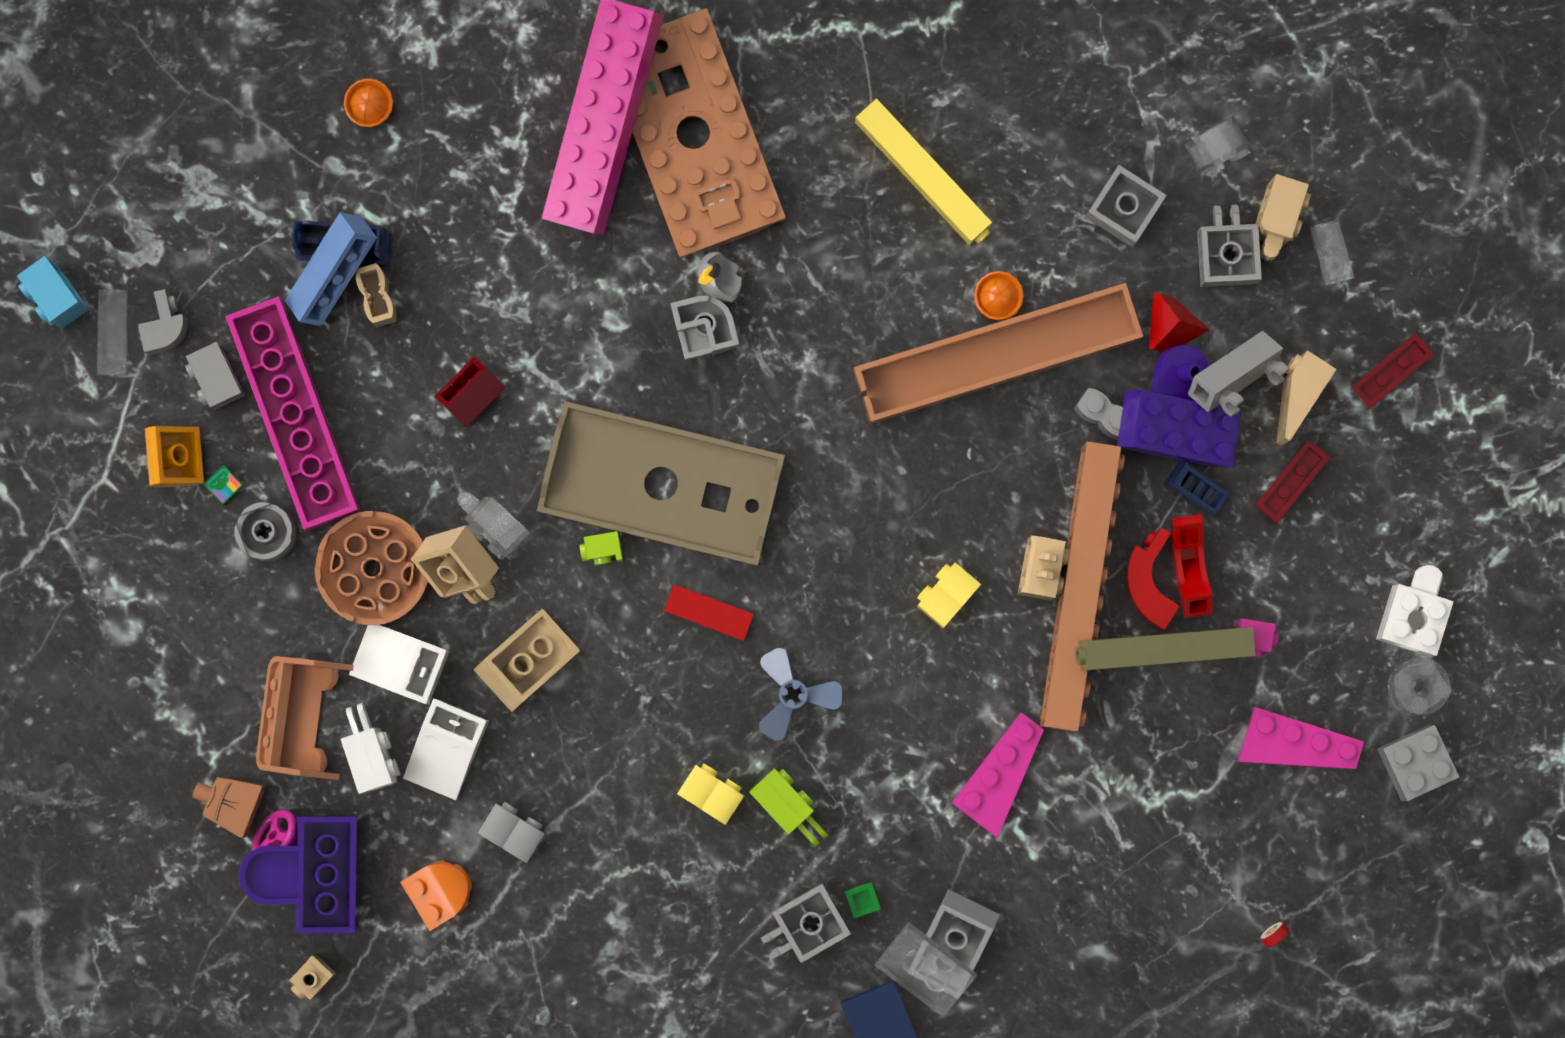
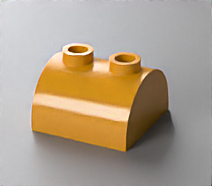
[145,426,204,487]

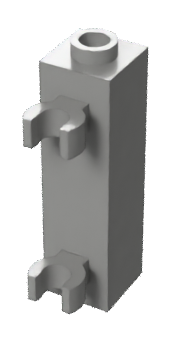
[1188,331,1289,417]

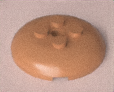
[315,511,428,625]

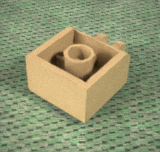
[1255,174,1311,262]
[411,525,499,604]
[1017,536,1069,601]

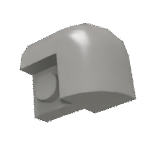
[670,296,739,361]

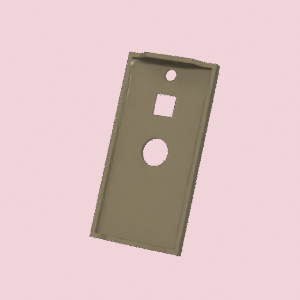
[537,401,785,566]

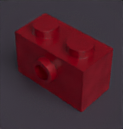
[434,356,505,427]

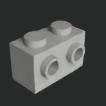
[185,342,245,410]

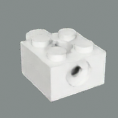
[1376,565,1454,657]
[341,703,400,794]

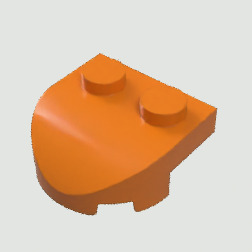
[400,860,472,931]

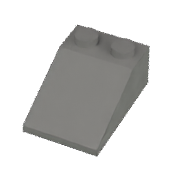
[908,889,1000,998]

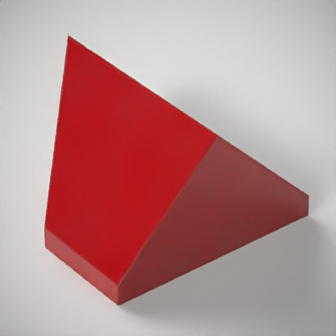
[1149,293,1210,353]

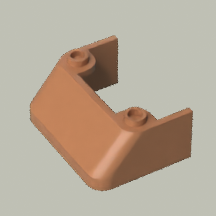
[256,656,354,780]

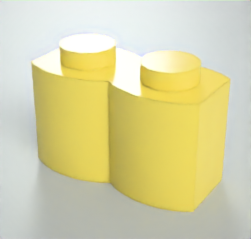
[917,562,981,629]
[677,763,744,825]

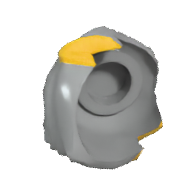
[697,252,742,303]

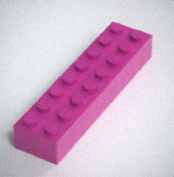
[542,0,664,235]
[225,296,362,532]

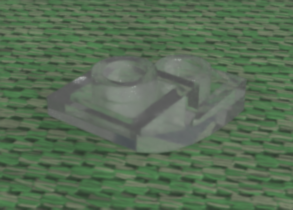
[1310,220,1354,286]

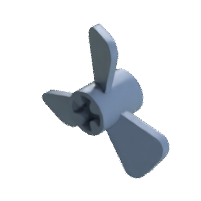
[759,648,842,741]

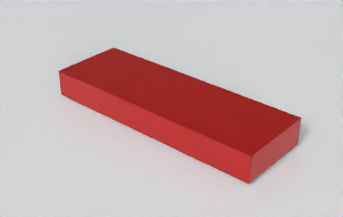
[664,585,754,641]

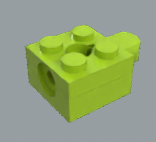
[749,768,829,847]

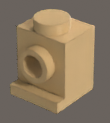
[289,954,336,1000]

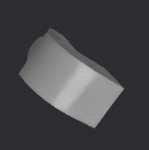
[138,289,188,355]

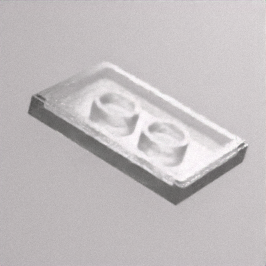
[874,922,977,1017]

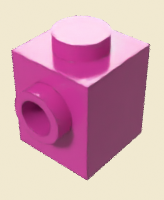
[1236,618,1279,657]

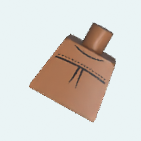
[192,777,266,838]

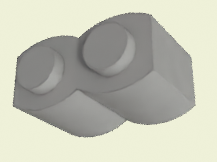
[1074,388,1123,440]
[478,801,545,863]

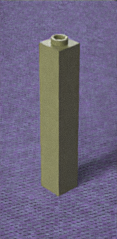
[1075,627,1255,670]

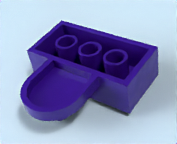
[1117,345,1241,468]
[238,816,357,933]

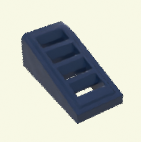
[1165,461,1231,517]

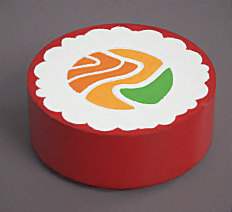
[1260,921,1289,947]

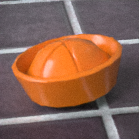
[344,79,393,127]
[974,271,1024,320]

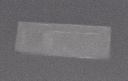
[97,290,129,376]

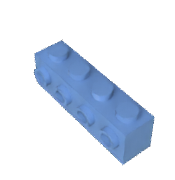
[285,212,377,326]

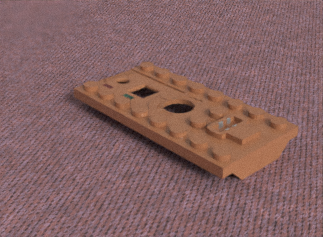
[632,8,786,259]

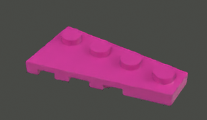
[1237,707,1364,769]
[952,712,1044,838]

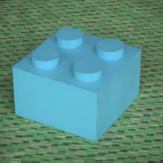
[17,256,89,329]

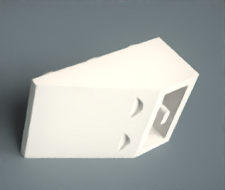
[349,625,450,705]
[403,698,489,800]

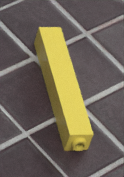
[855,98,992,246]

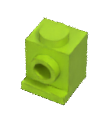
[580,531,623,565]

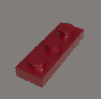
[1350,333,1434,410]
[1254,439,1330,524]

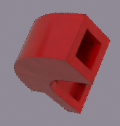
[1171,514,1212,618]
[1125,527,1179,631]

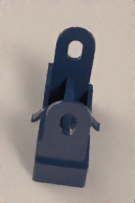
[292,221,391,267]

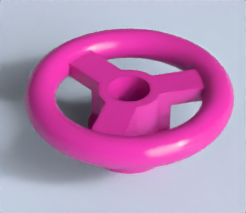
[252,810,297,850]

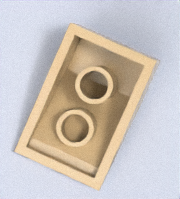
[1277,350,1336,446]
[474,608,580,712]

